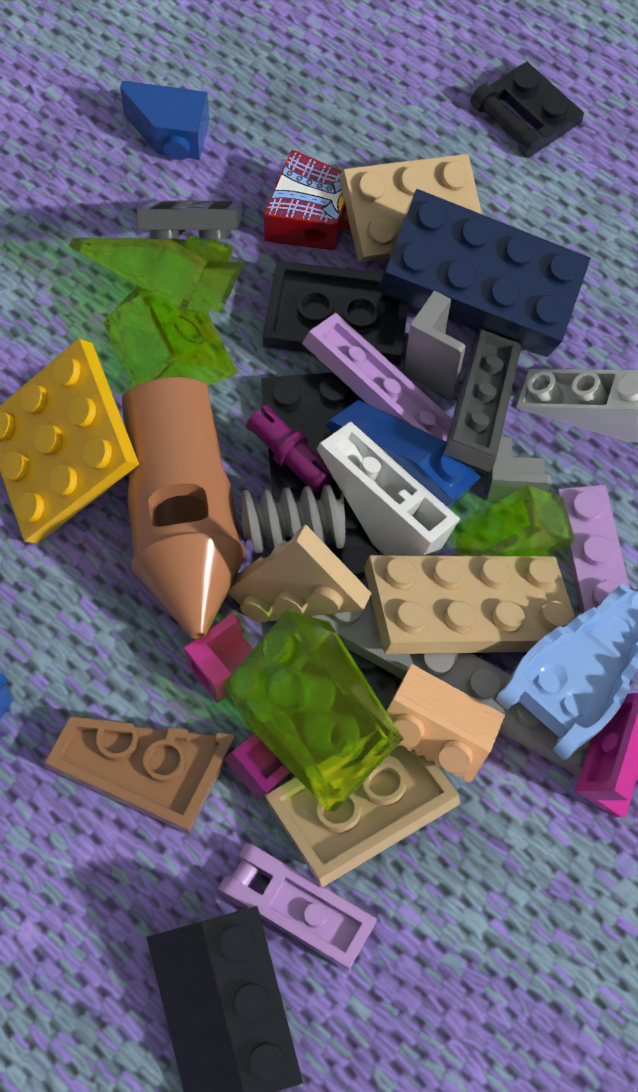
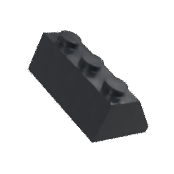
[146,906,303,1092]

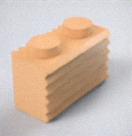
[377,664,505,782]

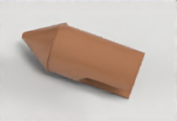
[122,377,246,639]

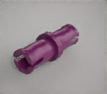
[246,405,333,494]

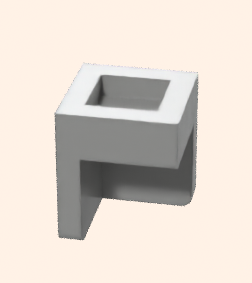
[487,437,551,504]

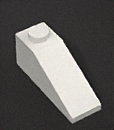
[317,421,460,556]

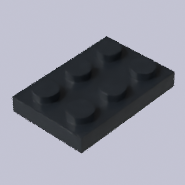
[263,260,409,365]

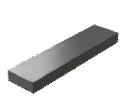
[443,329,522,472]

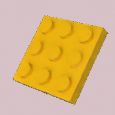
[0,338,139,543]

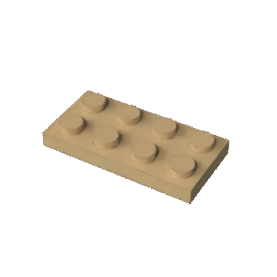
[364,555,576,654]

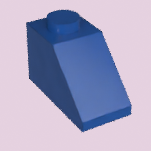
[120,81,209,160]

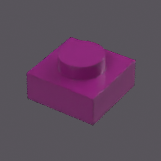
[224,722,301,800]

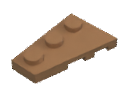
[44,716,236,834]

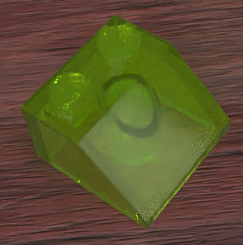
[103,286,238,388]

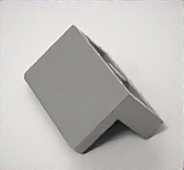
[404,290,466,400]

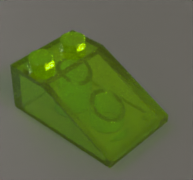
[69,235,245,313]
[223,610,403,812]

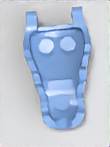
[496,583,638,760]

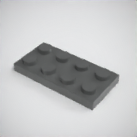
[137,200,242,239]

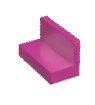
[575,693,638,817]

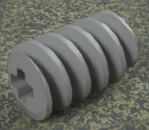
[241,485,345,553]

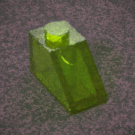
[453,485,576,556]

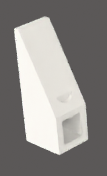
[516,369,638,442]

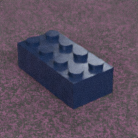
[376,188,591,357]

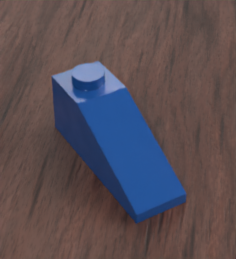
[325,400,481,510]

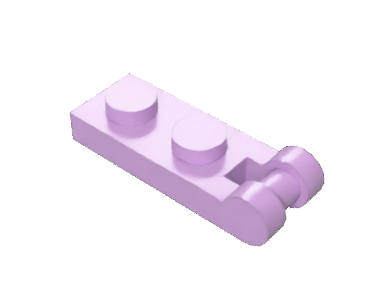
[216,843,377,972]

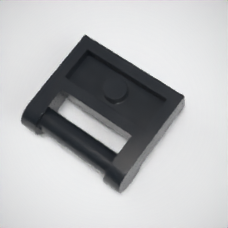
[470,61,584,157]

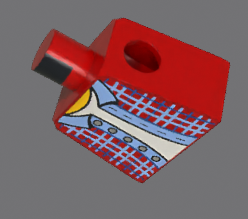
[264,150,351,251]

